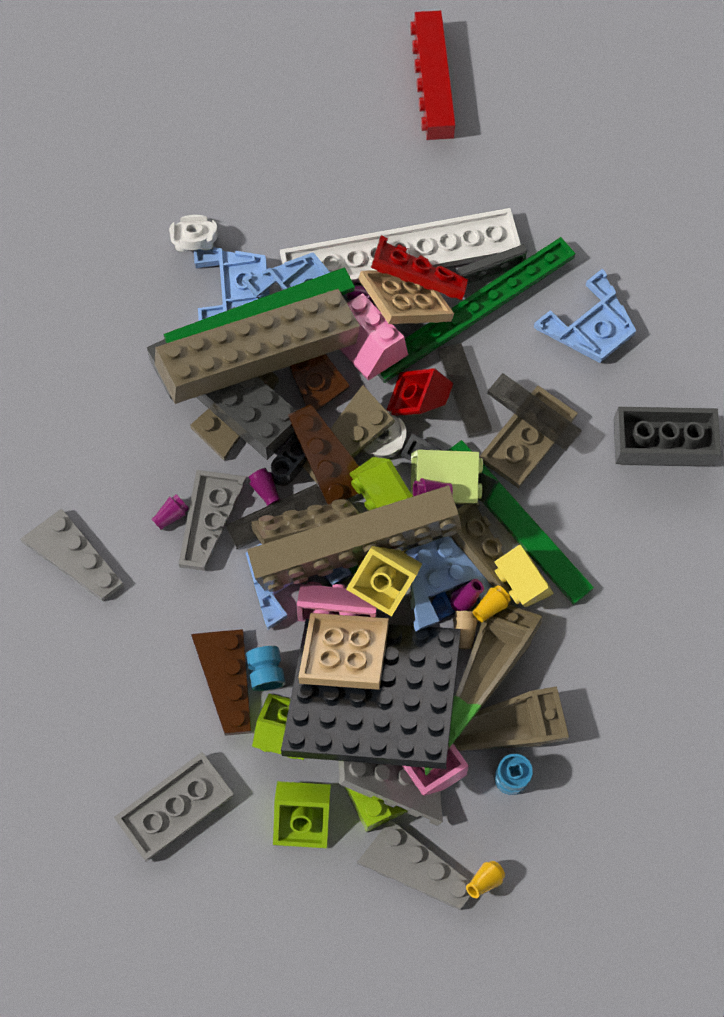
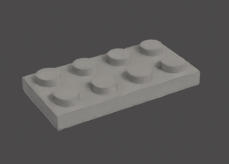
[114,752,234,862]

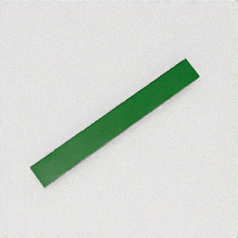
[163,267,355,344]
[447,440,594,605]

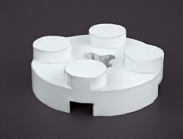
[169,215,218,252]
[362,410,406,459]

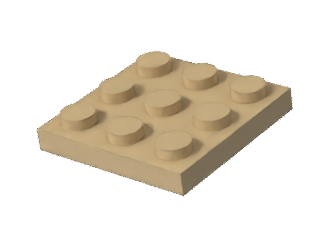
[358,270,454,324]
[298,613,389,690]

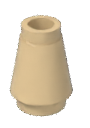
[452,611,478,649]

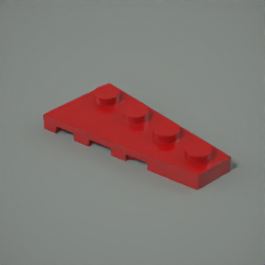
[371,235,468,300]

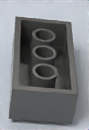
[197,377,297,460]
[613,407,721,466]

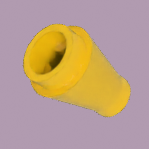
[472,585,511,622]
[466,861,505,898]

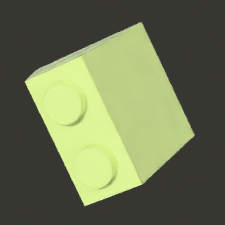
[410,450,483,504]

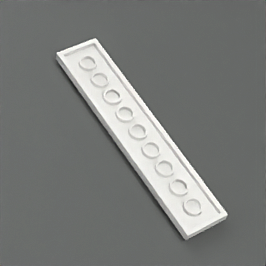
[280,208,521,284]

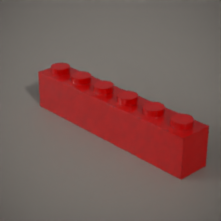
[410,10,456,140]

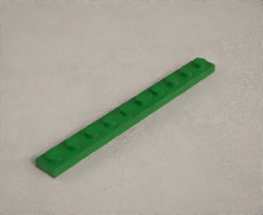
[378,237,576,383]

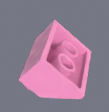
[339,293,408,381]
[297,582,377,622]
[403,744,469,796]

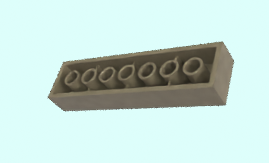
[155,289,360,404]
[247,485,462,592]

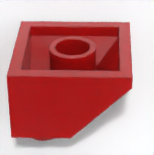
[386,368,453,416]

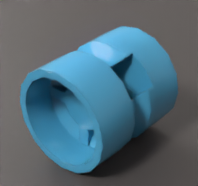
[246,646,285,691]
[494,754,533,795]

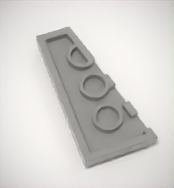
[339,761,443,826]

